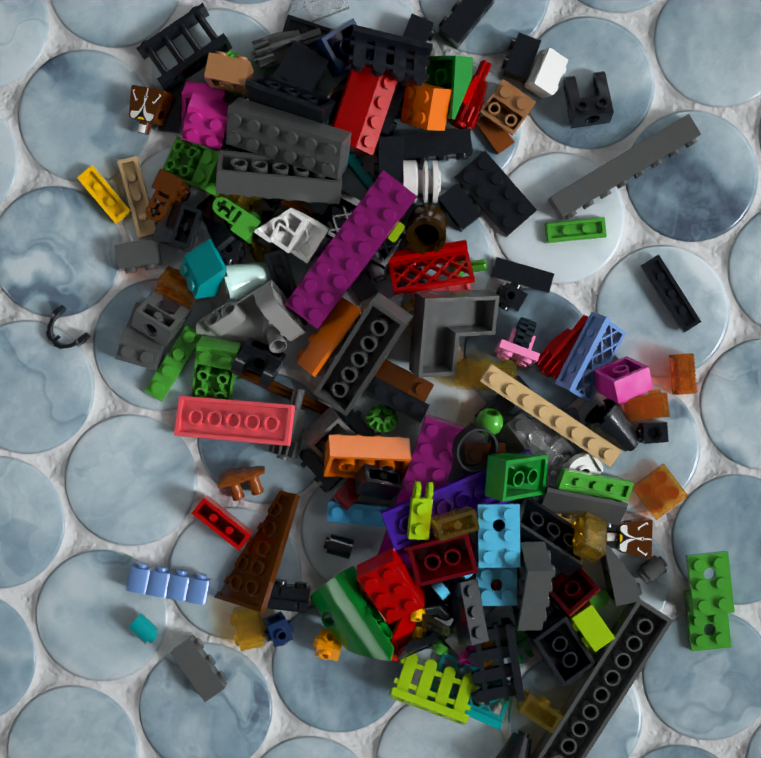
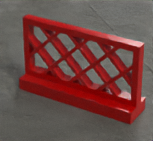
[388,240,475,295]

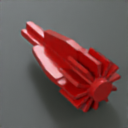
[447,60,492,131]
[535,315,588,380]

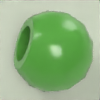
[475,408,503,436]

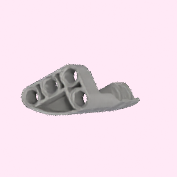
[195,280,306,353]

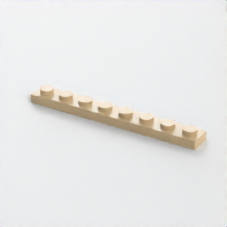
[479,363,622,467]

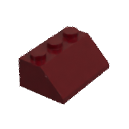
[407,527,478,587]

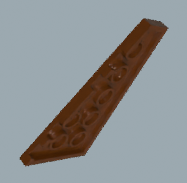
[214,490,300,613]

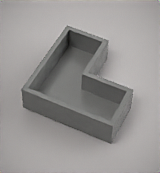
[409,289,499,378]

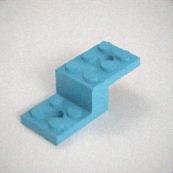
[475,504,521,606]

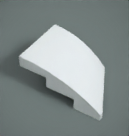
[254,208,330,264]

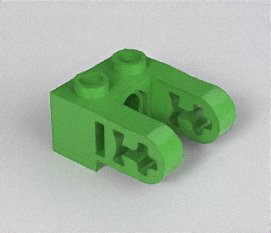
[212,197,263,246]

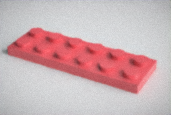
[174,396,295,446]

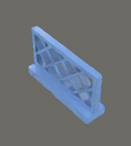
[555,311,626,403]

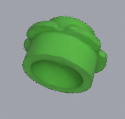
[433,636,451,655]

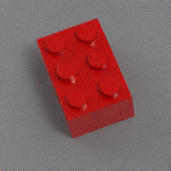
[357,547,425,624]

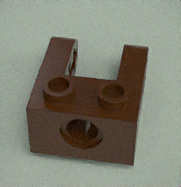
[146,169,191,223]

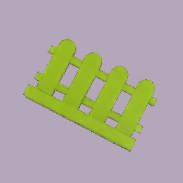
[388,654,477,725]

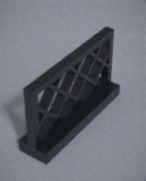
[318,190,407,269]

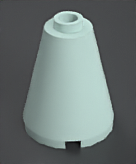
[222,262,272,302]

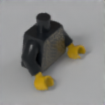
[411,594,456,642]

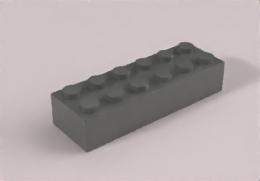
[226,97,352,180]
[216,150,342,205]
[313,293,413,416]

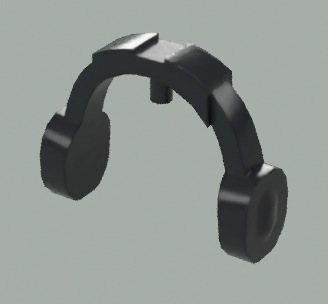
[46,305,91,349]

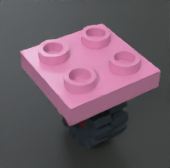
[493,317,540,368]

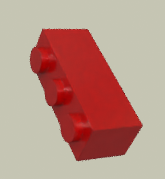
[192,495,254,551]

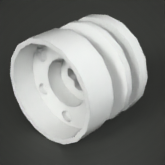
[403,160,441,203]

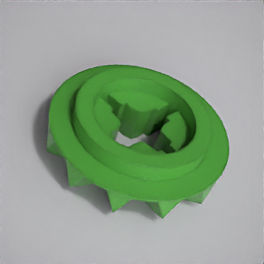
[366,404,398,433]

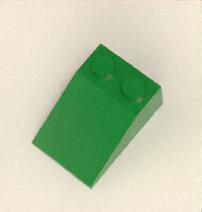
[426,55,473,119]
[485,453,549,502]

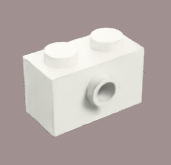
[524,48,568,99]

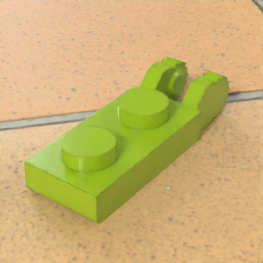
[407,481,434,540]

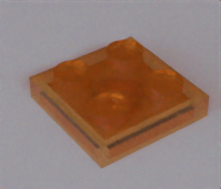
[632,464,688,520]

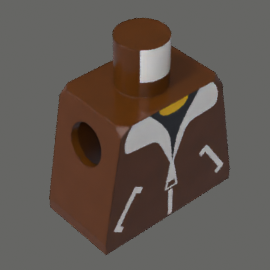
[129,85,175,135]
[605,518,653,558]

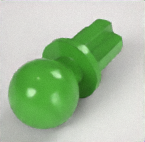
[451,259,487,277]

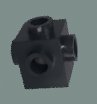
[217,236,246,265]
[496,282,528,313]

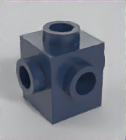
[263,611,294,647]

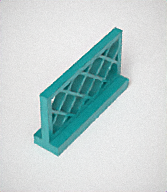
[427,653,512,730]

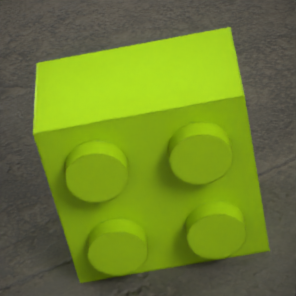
[567,601,615,652]

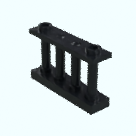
[136,3,232,92]

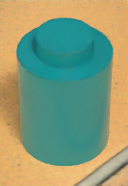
[127,613,159,644]

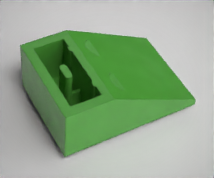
[162,136,220,197]
[191,335,241,400]

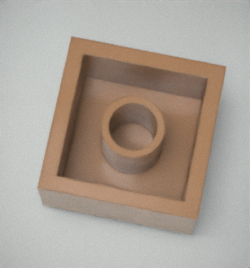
[204,51,254,95]

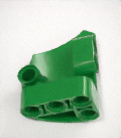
[310,566,394,661]

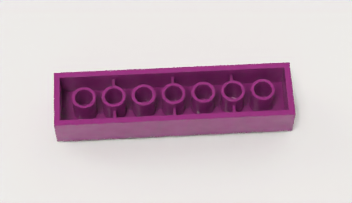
[285,170,418,329]
[377,413,464,573]

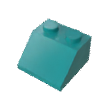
[180,239,227,299]

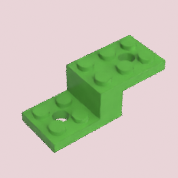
[684,551,735,652]

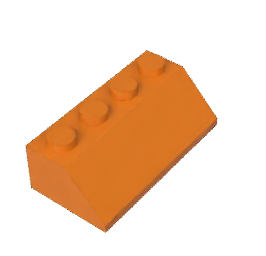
[296,297,362,377]
[323,434,411,479]

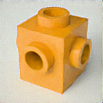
[313,628,342,662]

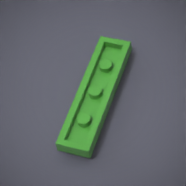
[144,324,203,402]
[555,468,634,501]

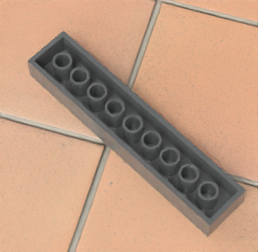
[530,599,673,758]

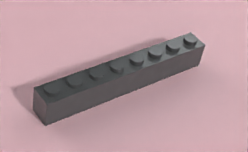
[548,114,701,220]

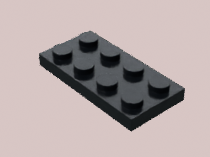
[454,150,537,237]

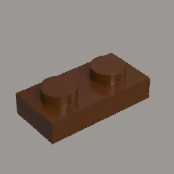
[464,443,506,464]

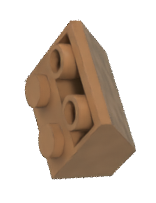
[480,79,536,136]

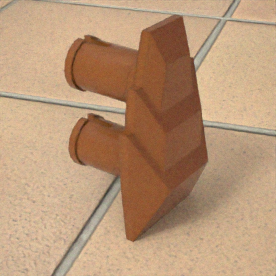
[218,466,265,501]

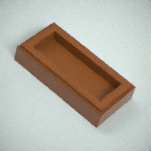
[476,116,515,155]

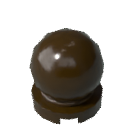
[406,204,447,254]

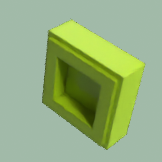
[388,222,406,243]

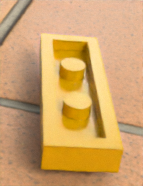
[77,165,131,224]

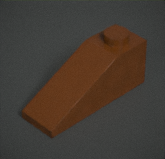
[375,359,434,402]

